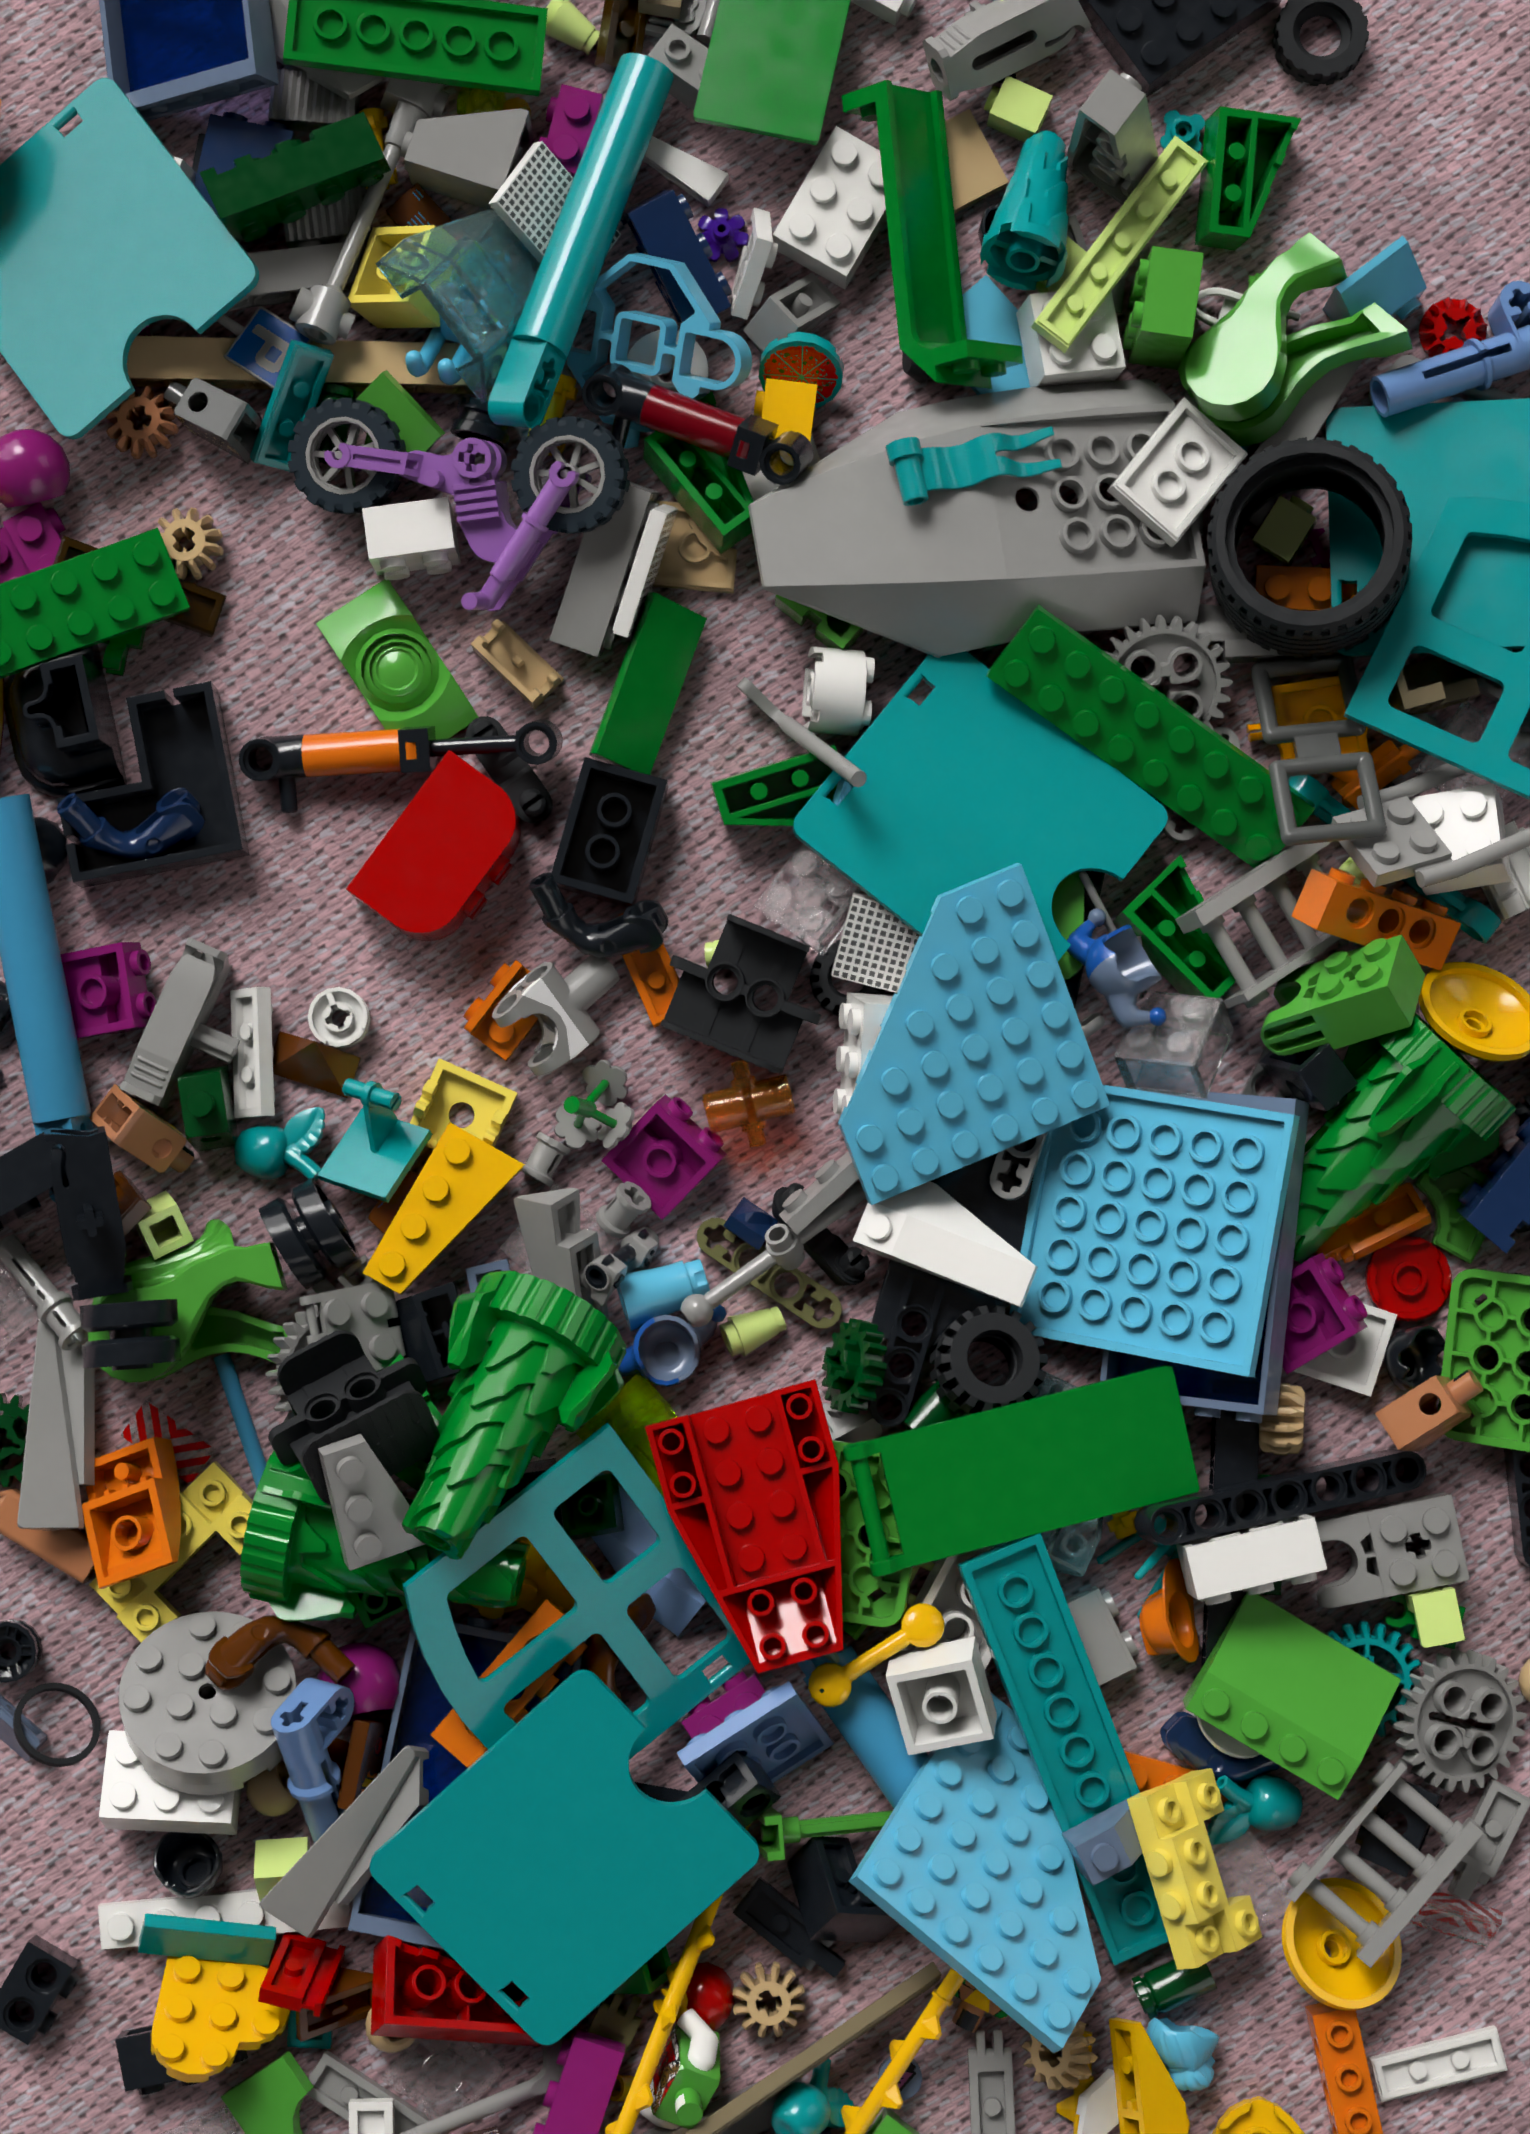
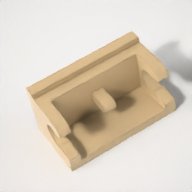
[471,619,564,710]

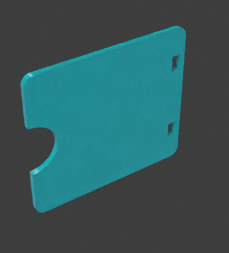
[0,78,259,440]
[1326,398,1530,656]
[793,651,1168,962]
[370,1670,759,2045]

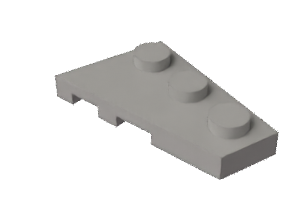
[318,1433,424,1571]

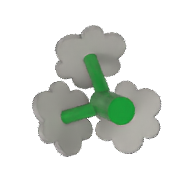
[554,1060,635,1150]

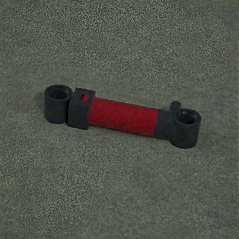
[582,363,813,485]

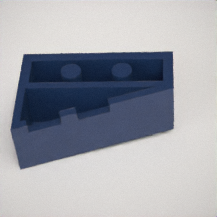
[620,190,732,327]

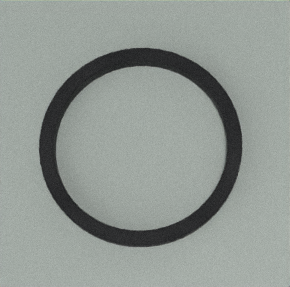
[13,1683,101,1767]

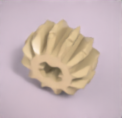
[158,507,224,580]
[1259,1383,1305,1456]
[732,1961,805,2038]
[1021,2021,1099,2091]

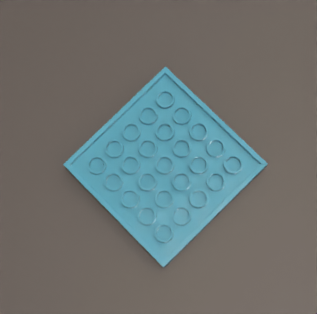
[1009,1085,1300,1378]

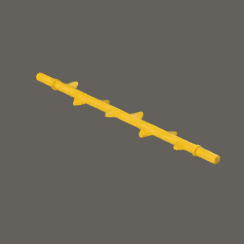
[605,1825,750,2134]
[840,1968,965,2134]

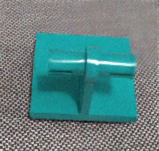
[317,1078,433,1203]

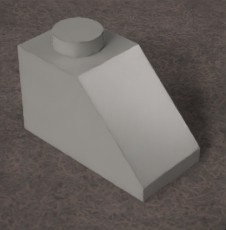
[743,273,841,353]

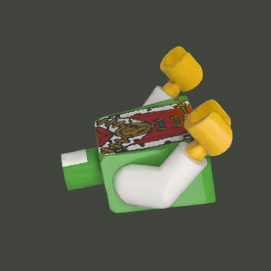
[610,1988,721,2130]

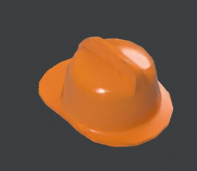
[1139,1558,1199,1663]

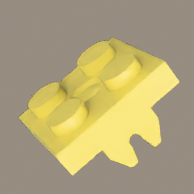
[410,1058,518,1150]

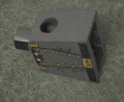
[163,378,262,464]

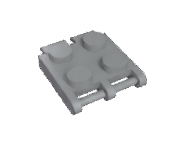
[299,1281,406,1371]

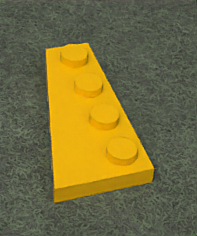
[362,1122,525,1295]

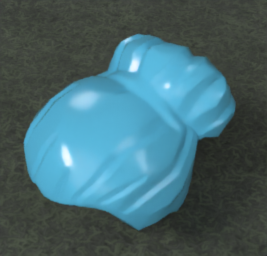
[1146,2017,1220,2092]

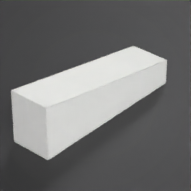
[643,136,729,208]

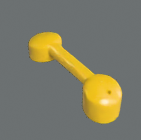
[808,1603,945,1707]

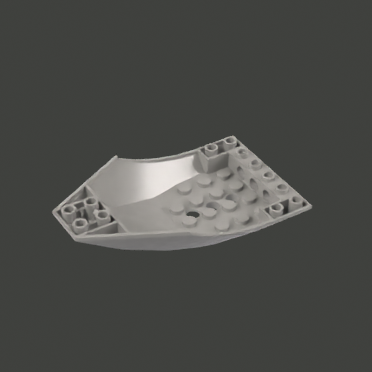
[748,379,1206,658]

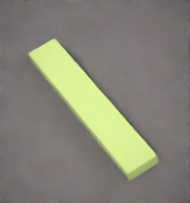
[1031,136,1209,353]

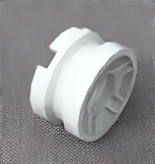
[308,987,371,1049]

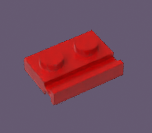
[258,1932,346,2018]

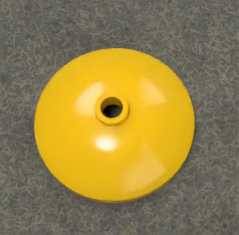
[1419,962,1530,1061]
[1282,1878,1402,2011]

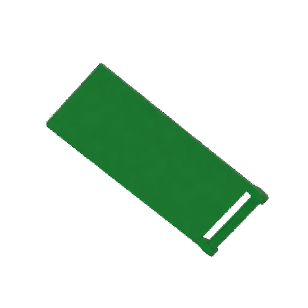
[693,0,851,145]
[843,1365,1200,1577]

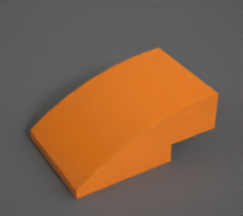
[82,1437,181,1589]

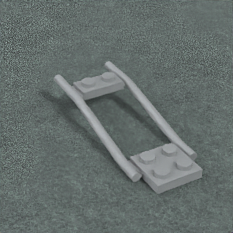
[1331,732,1530,888]

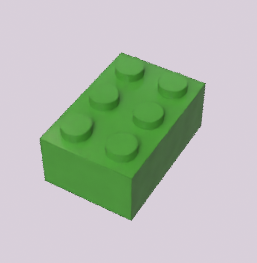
[1122,246,1204,370]

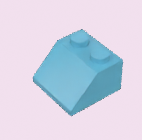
[1323,236,1427,321]

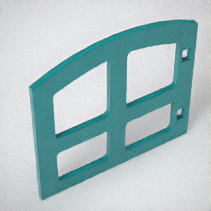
[1344,496,1530,800]
[403,1423,751,1760]

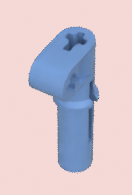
[1370,281,1530,418]
[271,1677,354,1843]

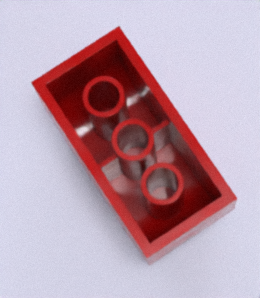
[346,750,521,941]

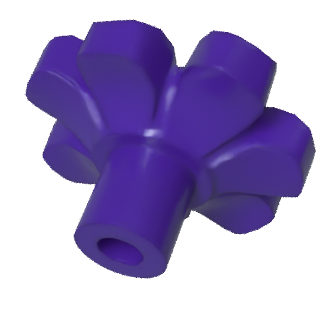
[698,208,749,262]

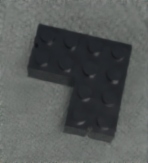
[1079,0,1281,97]
[57,681,250,888]

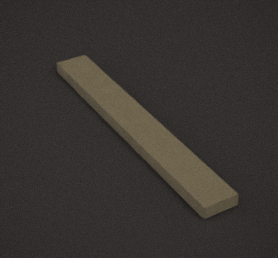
[684,1962,942,2134]

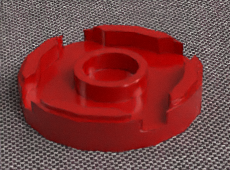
[1365,1236,1452,1321]

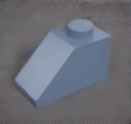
[1061,1793,1142,1886]

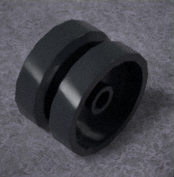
[258,1178,360,1290]
[79,1299,181,1371]

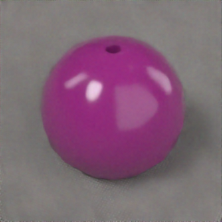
[0,429,70,508]
[317,1642,401,1722]

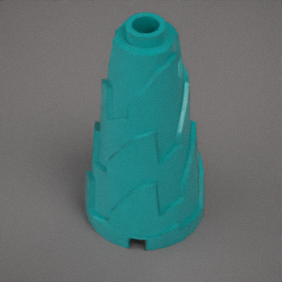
[980,130,1069,290]

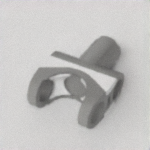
[492,956,620,1076]

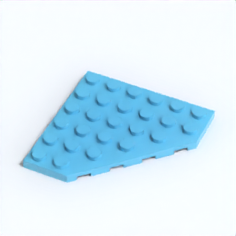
[838,863,1110,1205]
[849,1692,1101,2053]

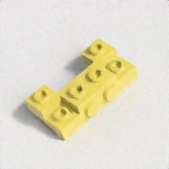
[89,1461,253,1642]
[1127,1768,1262,1970]

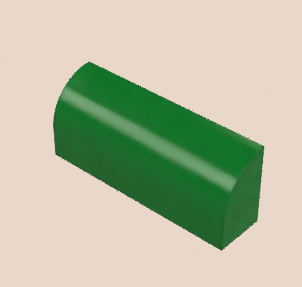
[589,592,707,775]

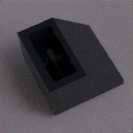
[387,1280,462,1382]

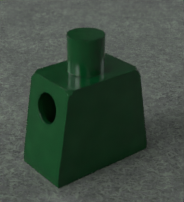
[178,1065,239,1152]

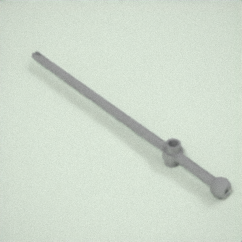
[680,1013,1105,1327]

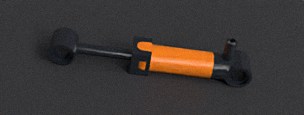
[239,719,563,813]

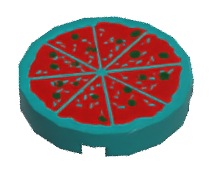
[758,332,844,408]

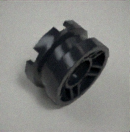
[450,397,513,450]
[0,1619,42,1683]

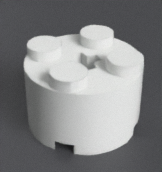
[802,646,875,736]

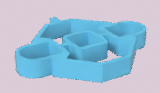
[567,253,752,449]

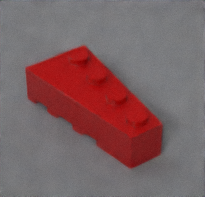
[371,1935,542,2047]

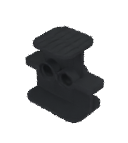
[660,914,822,1074]
[268,1330,440,1504]

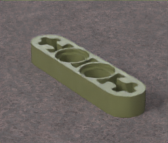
[697,1218,842,1328]

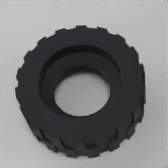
[1272,0,1369,86]

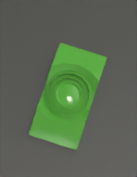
[316,579,479,740]

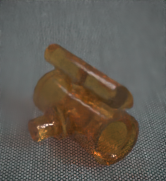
[702,1060,795,1147]

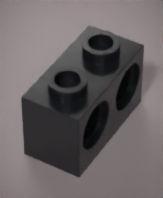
[676,1751,781,1828]
[0,1935,80,2045]

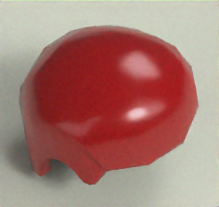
[675,1962,735,2031]

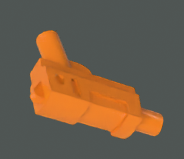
[1330,739,1421,810]

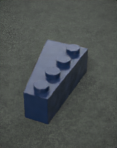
[1456,1117,1530,1254]

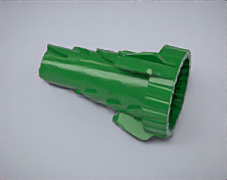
[1293,1013,1517,1264]
[402,1270,627,1560]
[240,1451,530,1622]

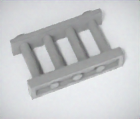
[1175,842,1350,1008]
[1287,1758,1484,1968]

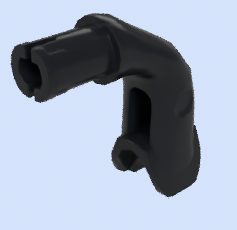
[529,872,669,958]

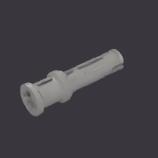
[0,1234,88,1351]

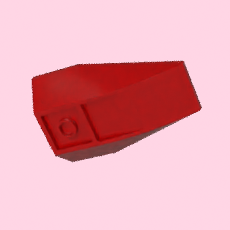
[645,1379,844,1674]

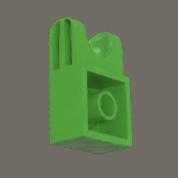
[1260,934,1425,1056]

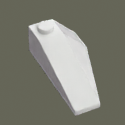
[853,1181,1038,1308]

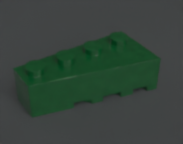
[199,112,391,242]

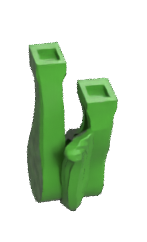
[1178,232,1413,446]
[88,1219,288,1383]

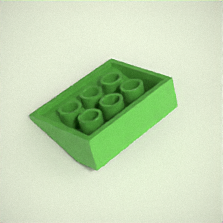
[1183,1591,1401,1800]

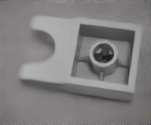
[1315,1492,1470,1608]

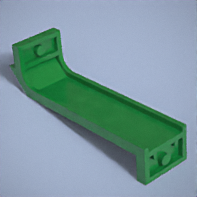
[842,80,1023,389]

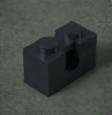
[1259,1043,1358,1112]
[1355,1777,1443,1878]

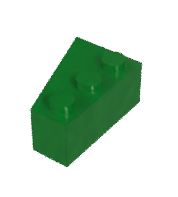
[1195,106,1301,251]
[643,391,754,554]
[710,744,838,826]
[1113,854,1236,1014]

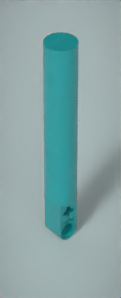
[488,53,674,429]

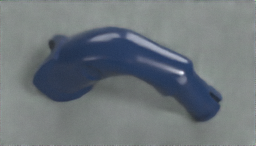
[57,788,205,860]
[1160,1711,1281,1784]

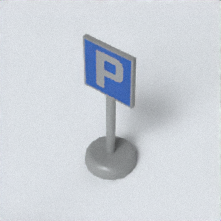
[216,305,313,389]

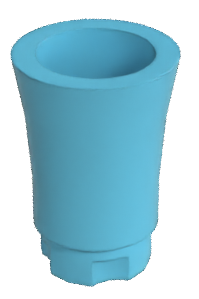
[617,1259,710,1331]

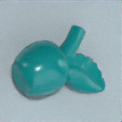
[234,1107,325,1181]
[1207,1775,1303,1845]
[771,2059,854,2134]

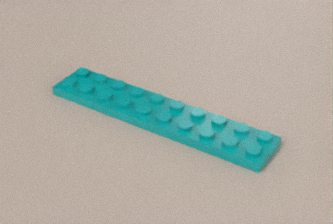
[957,1533,1168,1966]

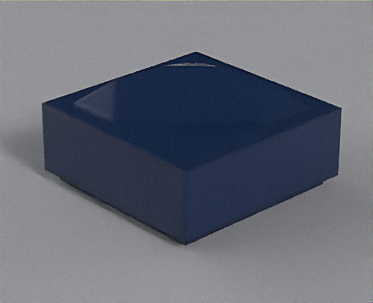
[723,1197,778,1250]

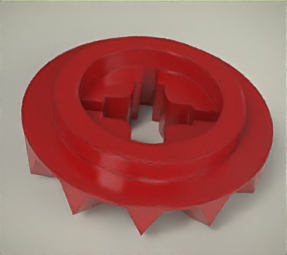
[1419,297,1488,357]

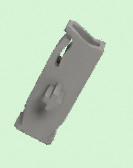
[922,0,1092,101]
[119,937,240,1109]

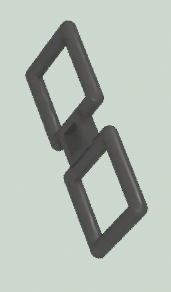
[1251,654,1387,846]

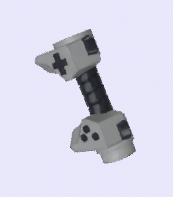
[584,1227,659,1308]

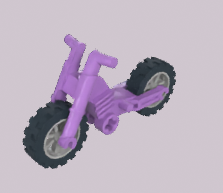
[288,398,630,612]

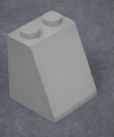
[400,108,534,212]

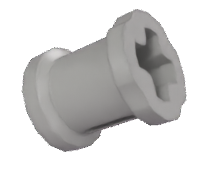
[521,1132,571,1187]
[595,1181,651,1238]

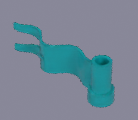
[885,426,1062,506]

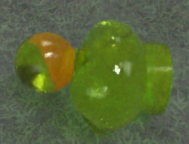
[457,87,531,117]

